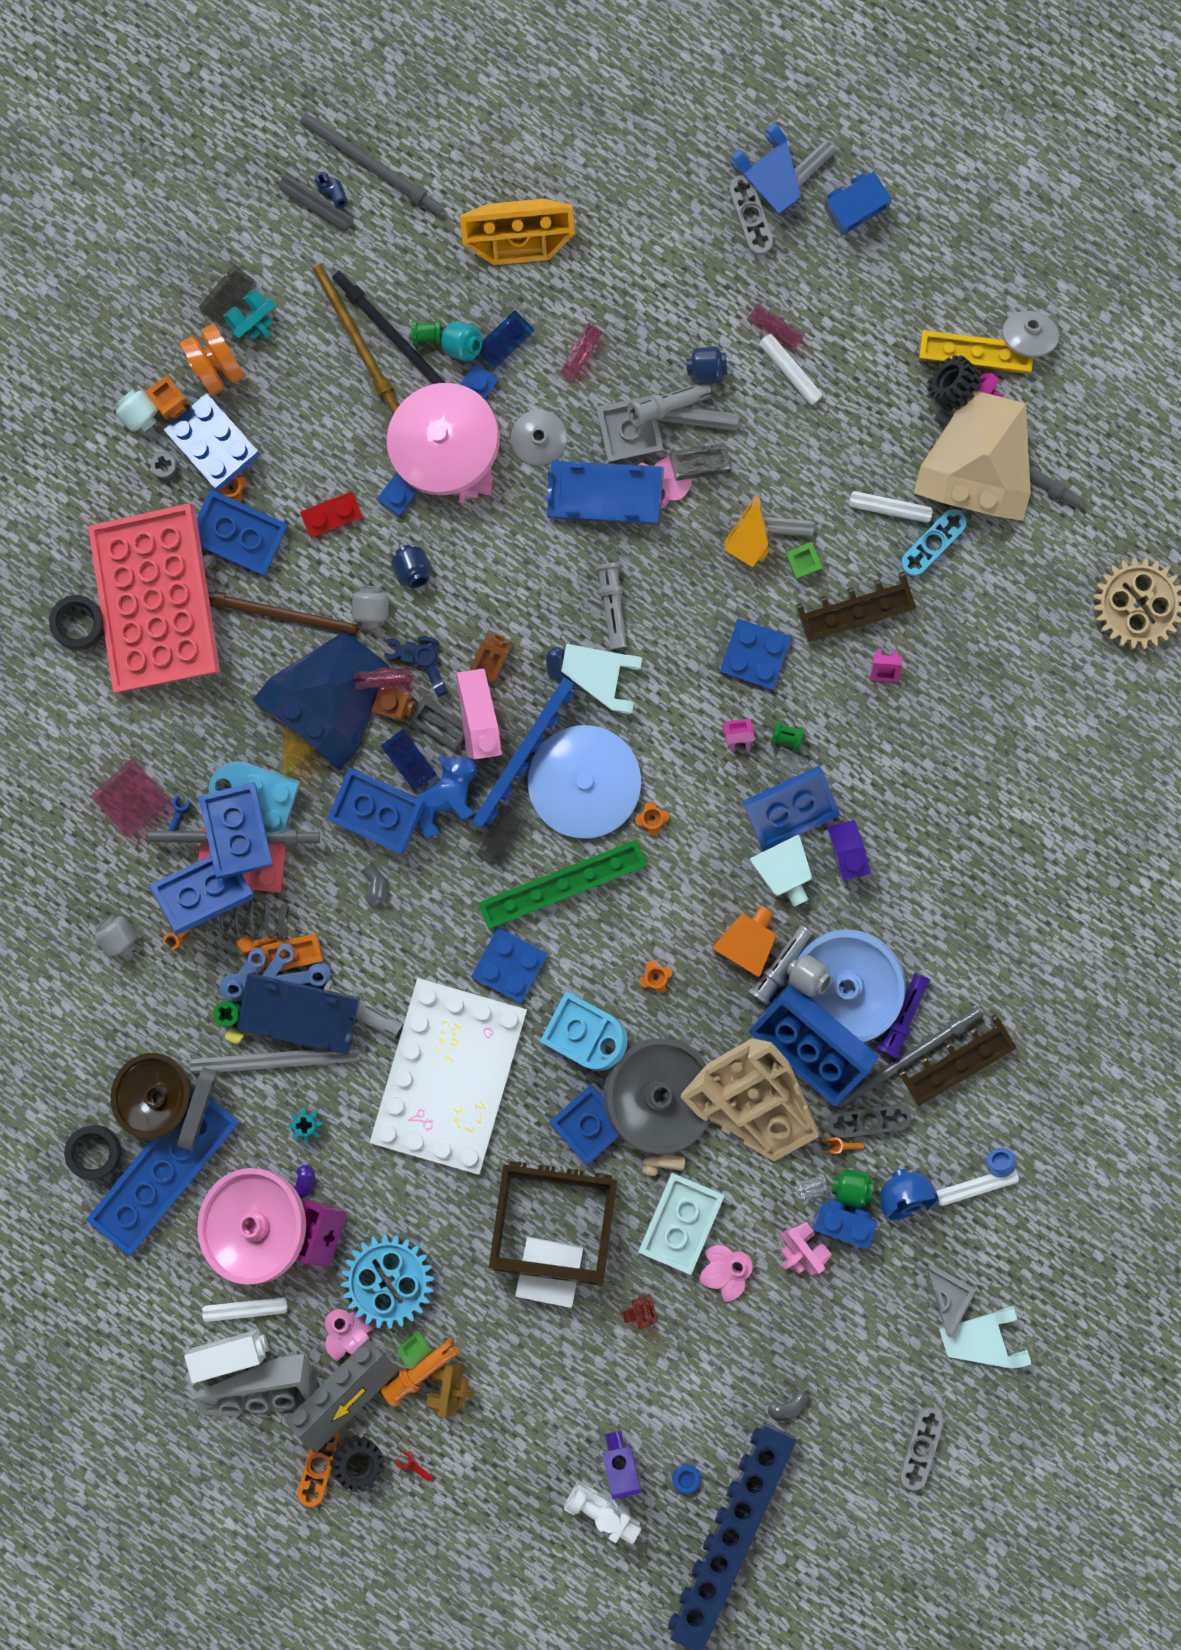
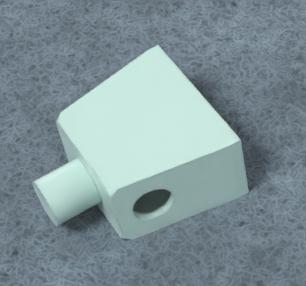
[749,835,812,907]

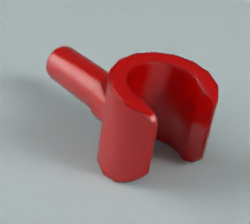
[395,1451,433,1482]

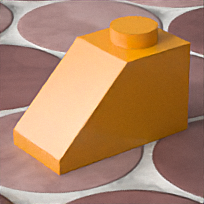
[724,496,770,567]

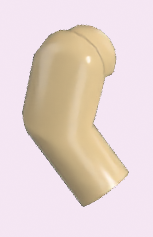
[642,1154,685,1176]

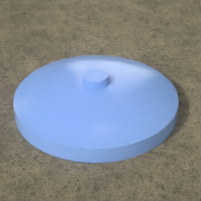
[528,725,641,839]
[797,929,906,1042]

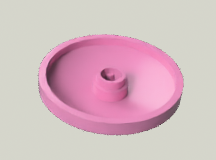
[387,383,500,495]
[197,1168,306,1284]

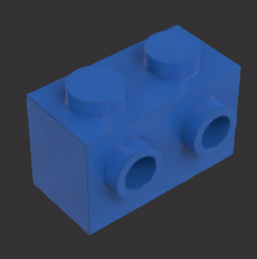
[824,171,892,236]
[811,1198,877,1249]

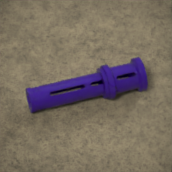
[875,972,931,1059]

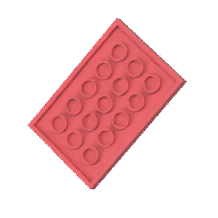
[88,503,220,693]

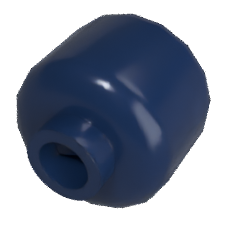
[686,346,727,384]
[391,545,432,589]

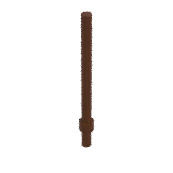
[208,591,358,635]

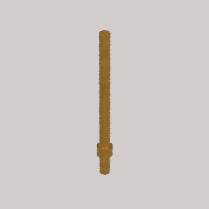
[312,264,400,415]

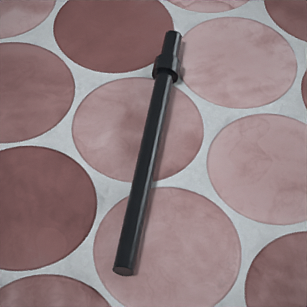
[332,270,446,384]

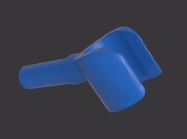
[168,795,191,831]

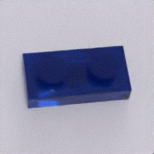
[479,310,535,370]
[380,729,437,791]

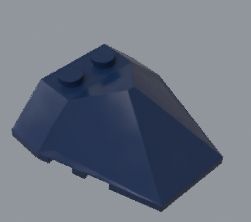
[252,633,390,771]

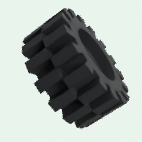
[927,355,982,411]
[329,1435,385,1492]

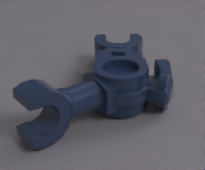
[384,636,448,697]

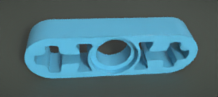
[901,509,967,576]

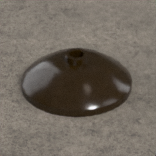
[110,1053,191,1139]

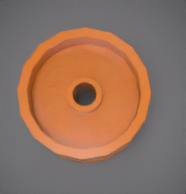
[179,322,246,397]

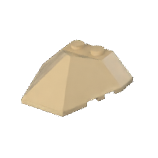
[913,391,1031,521]
[681,1038,819,1161]

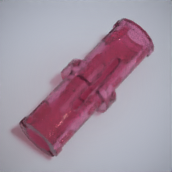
[749,303,805,350]
[559,323,603,381]
[354,667,412,690]

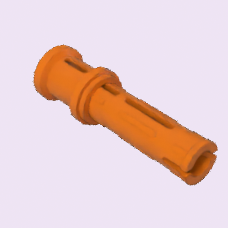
[381,1339,460,1407]

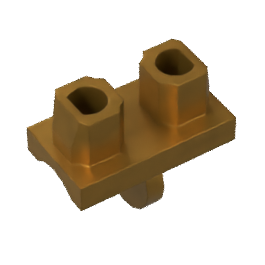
[426,1363,476,1418]

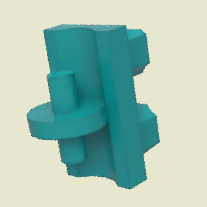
[223,290,276,340]

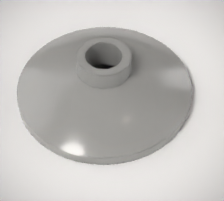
[1002,311,1059,357]
[511,410,567,466]

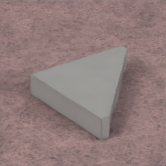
[927,1263,976,1337]

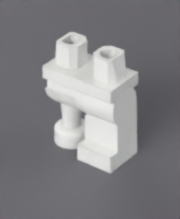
[564,1480,641,1545]

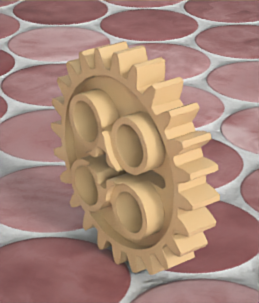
[1092,557,1181,650]

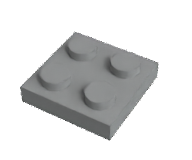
[596,395,664,464]

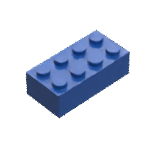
[748,984,879,1107]

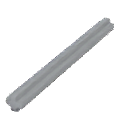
[190,1046,360,1075]

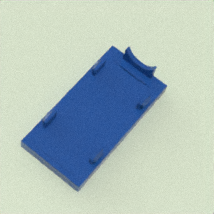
[545,461,664,525]

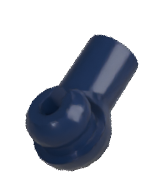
[314,172,348,209]
[546,647,574,684]

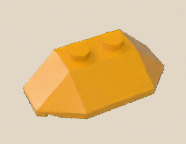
[460,199,575,265]

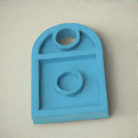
[209,761,301,832]
[540,991,628,1071]

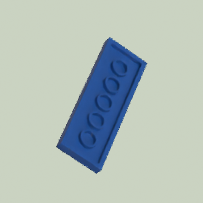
[86,1086,240,1256]

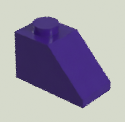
[827,820,871,881]

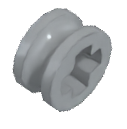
[150,452,177,479]

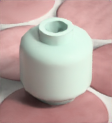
[116,389,158,432]

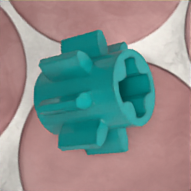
[287,1107,324,1143]

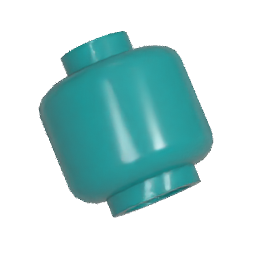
[441,321,483,361]

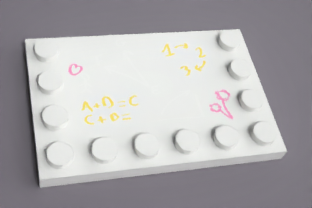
[370,978,527,1175]

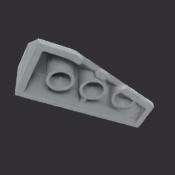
[193,1354,317,1419]

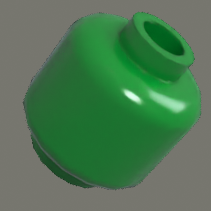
[831,1169,874,1209]

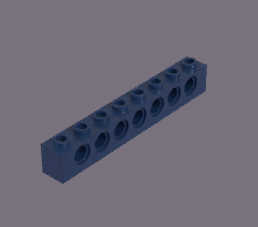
[667,1422,797,1650]

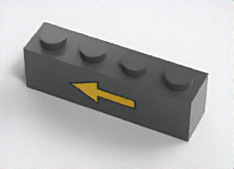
[284,1339,399,1453]

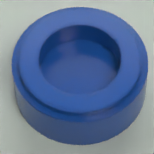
[986,1148,1016,1178]
[672,1464,701,1494]

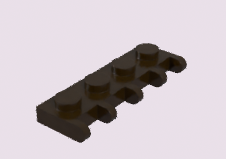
[796,572,916,643]
[898,1014,1017,1106]

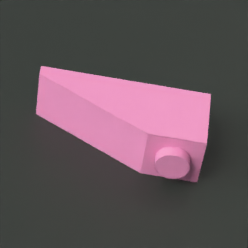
[456,668,502,759]

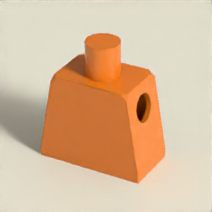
[712,905,776,977]

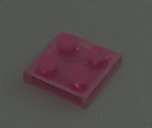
[90,758,171,838]

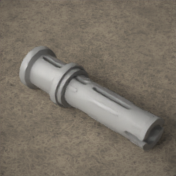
[627,384,711,427]
[595,562,628,650]
[748,925,815,1007]
[324,980,402,1040]

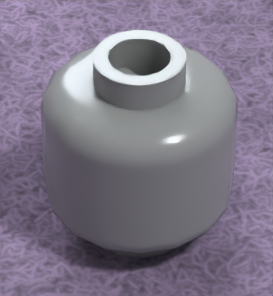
[352,586,389,628]
[94,914,137,958]
[787,955,832,997]

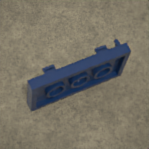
[237,973,360,1055]

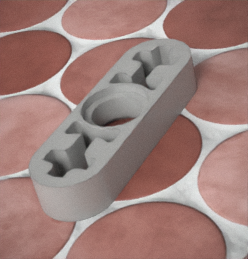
[729,175,773,256]
[900,1407,943,1490]

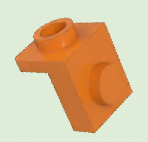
[145,375,189,420]

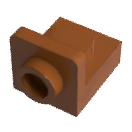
[470,634,513,682]
[371,685,415,723]

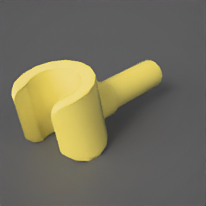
[225,1025,246,1044]

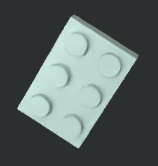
[638,1172,725,1275]

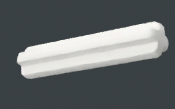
[760,334,822,405]
[849,491,933,523]
[936,1169,1019,1206]
[202,1297,288,1322]

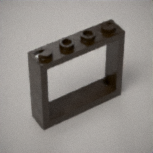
[489,1161,617,1286]

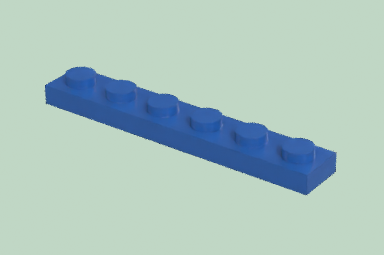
[377,363,499,516]
[472,678,576,828]

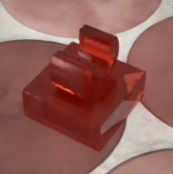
[622,1293,658,1329]

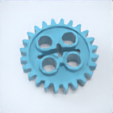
[341,1234,435,1329]

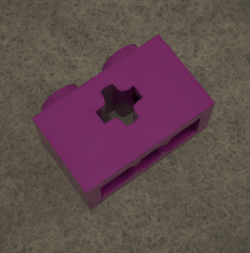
[297,1200,347,1267]

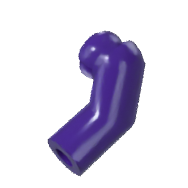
[294,1165,316,1199]

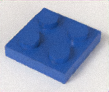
[720,618,791,691]
[471,927,548,1004]
[549,1084,619,1165]

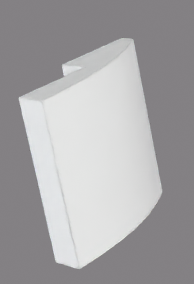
[515,1236,583,1308]

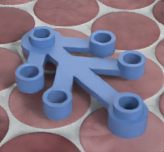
[220,944,331,1002]

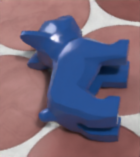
[416,755,477,839]

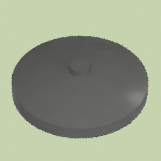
[603,1038,710,1154]

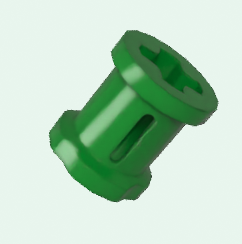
[411,319,441,346]
[770,721,804,752]
[213,1000,241,1026]

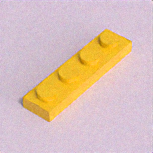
[918,330,1033,374]

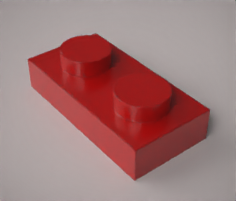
[300,491,363,539]

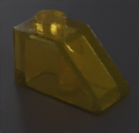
[282,725,317,777]

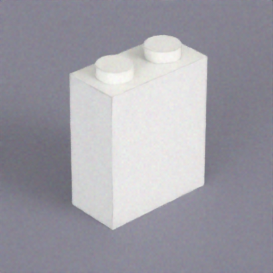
[184,1329,269,1383]

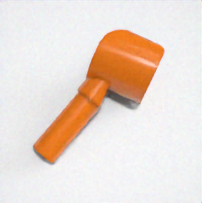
[163,928,192,950]
[236,934,278,955]
[823,1137,864,1155]

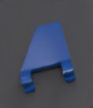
[731,122,801,216]

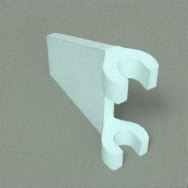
[561,644,642,714]
[939,1306,1031,1368]

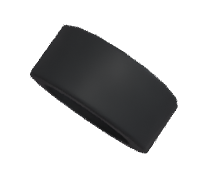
[49,595,104,650]
[64,1125,122,1180]

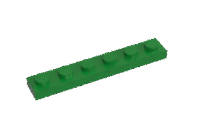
[478,839,647,929]

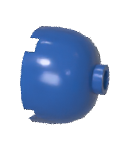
[880,1169,940,1221]

